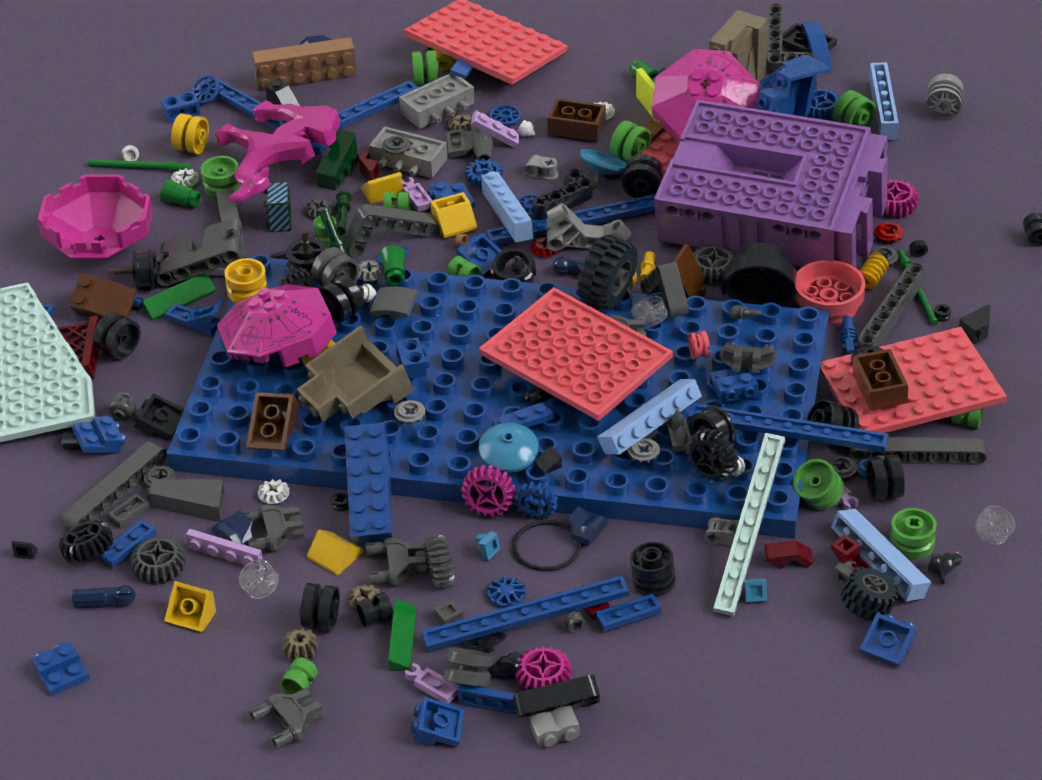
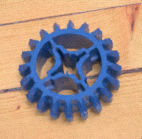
[809,88,840,121]

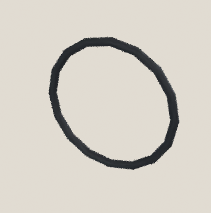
[513,520,582,571]

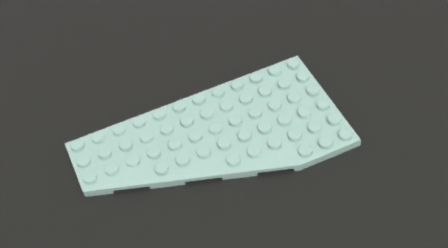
[0,282,95,442]

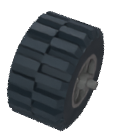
[841,567,899,622]

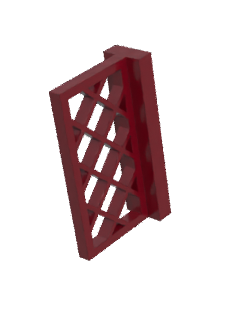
[57,316,99,379]

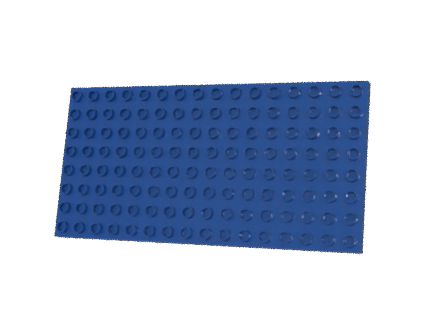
[166,254,829,539]

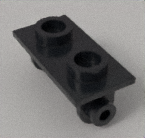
[522,386,554,406]

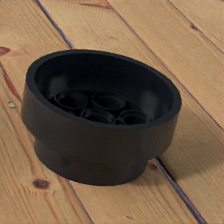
[724,243,797,306]

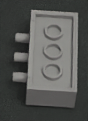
[399,74,474,129]
[369,126,448,178]

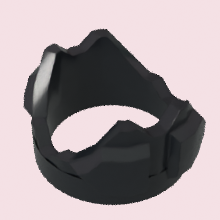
[490,248,537,283]

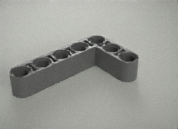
[766,3,815,74]
[344,204,440,257]
[640,262,689,318]

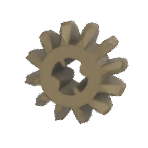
[282,628,318,661]

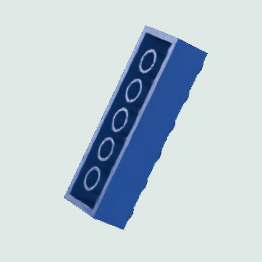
[345,422,394,546]

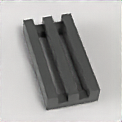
[107,493,150,528]

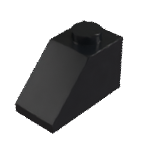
[265,79,300,106]
[959,304,991,345]

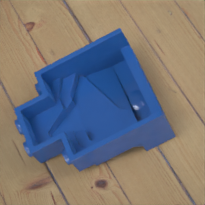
[756,55,832,118]

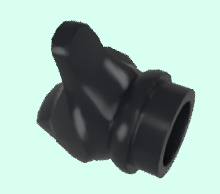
[928,552,962,584]
[488,652,522,678]

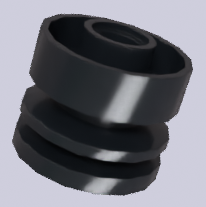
[807,399,859,447]
[630,542,676,597]

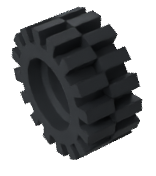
[279,267,316,288]

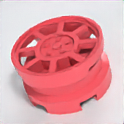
[688,331,710,360]

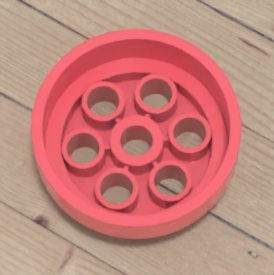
[794,260,865,324]

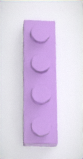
[186,529,263,570]

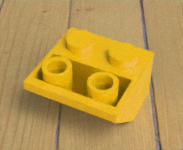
[430,192,477,238]

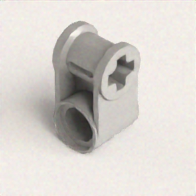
[524,155,559,181]
[704,518,739,547]

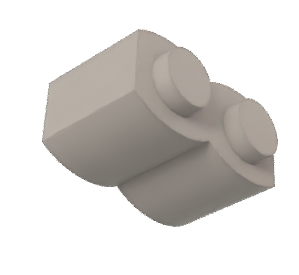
[530,706,580,747]

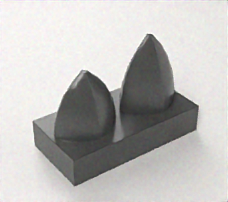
[666,410,691,452]

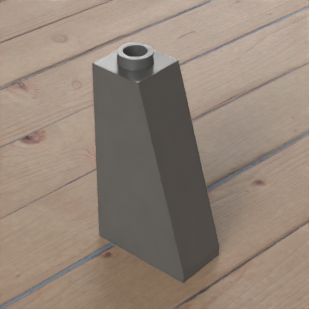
[147,479,225,521]

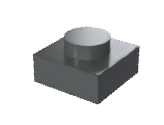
[434,600,463,625]

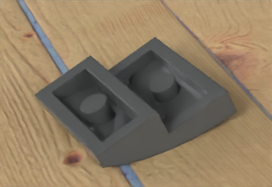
[370,287,418,320]

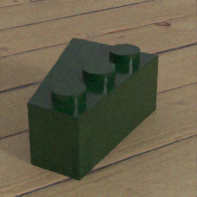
[316,129,359,191]

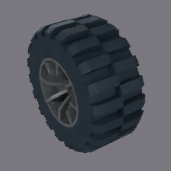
[577,235,638,310]

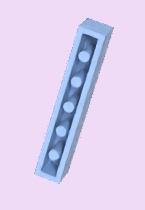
[869,62,899,141]
[481,172,533,242]
[598,379,702,455]
[831,509,931,601]

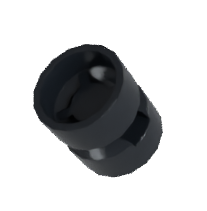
[1023,212,1042,247]
[356,592,393,627]

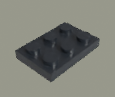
[782,23,837,53]

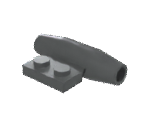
[446,126,493,161]

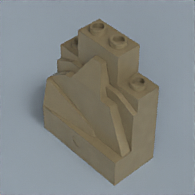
[700,10,768,89]
[297,325,414,422]

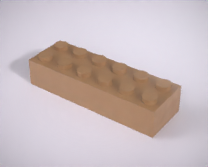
[252,37,357,91]

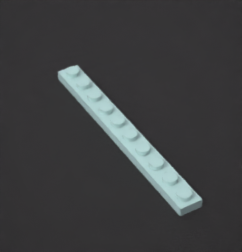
[714,433,785,616]

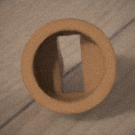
[453,234,468,248]

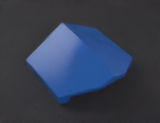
[184,299,224,330]

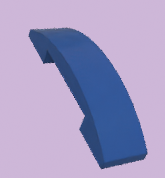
[801,21,832,67]

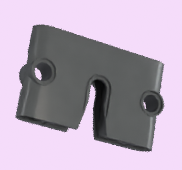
[156,218,244,286]

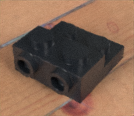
[133,393,184,440]

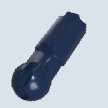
[553,257,585,275]
[72,585,135,607]

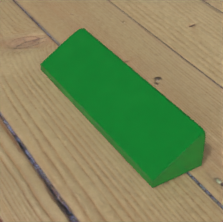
[143,273,216,320]
[388,599,417,671]

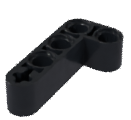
[533,168,593,220]
[513,675,600,718]

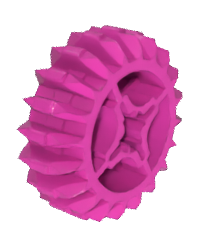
[884,179,919,218]
[461,464,515,517]
[515,645,572,691]

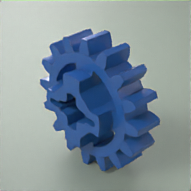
[465,158,503,188]
[514,482,558,520]

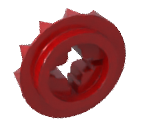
[875,222,904,244]
[531,236,559,257]

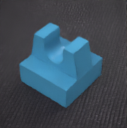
[475,531,501,561]
[745,579,767,602]

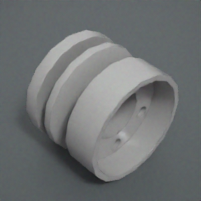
[926,73,964,120]

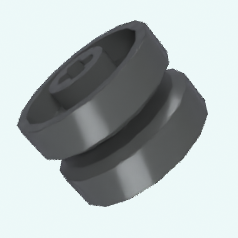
[311,247,360,286]
[443,648,494,686]

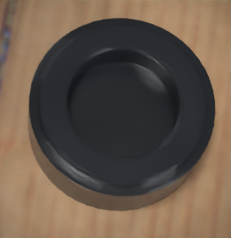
[909,240,928,257]

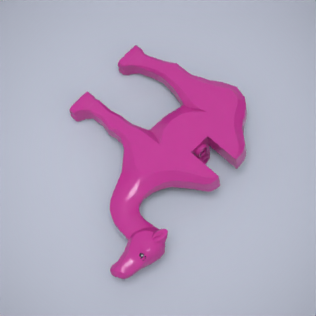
[214,100,340,202]

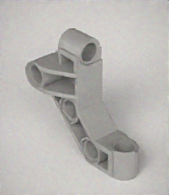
[546,203,631,251]

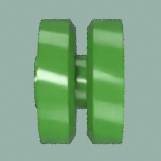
[412,50,439,87]
[832,90,876,127]
[610,120,651,162]
[201,156,241,198]
[793,459,844,510]
[890,508,937,560]

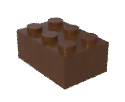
[547,98,606,142]
[853,349,908,410]

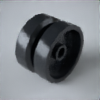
[622,154,663,198]
[318,275,364,323]
[93,312,141,359]
[866,454,905,501]
[300,582,340,631]

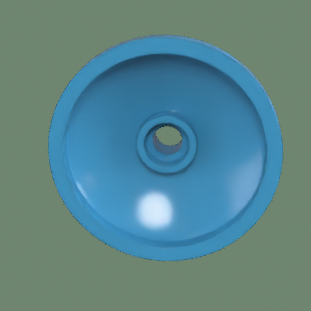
[580,149,627,177]
[479,423,539,473]

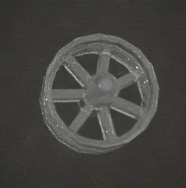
[631,296,668,327]
[975,505,1016,544]
[238,559,279,599]

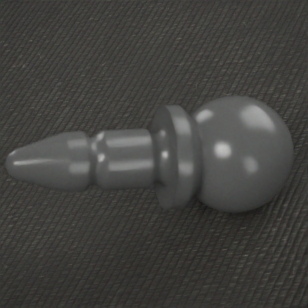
[729,305,762,320]

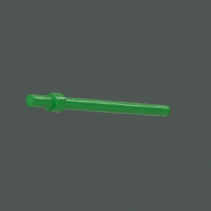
[88,159,190,171]
[897,249,938,325]

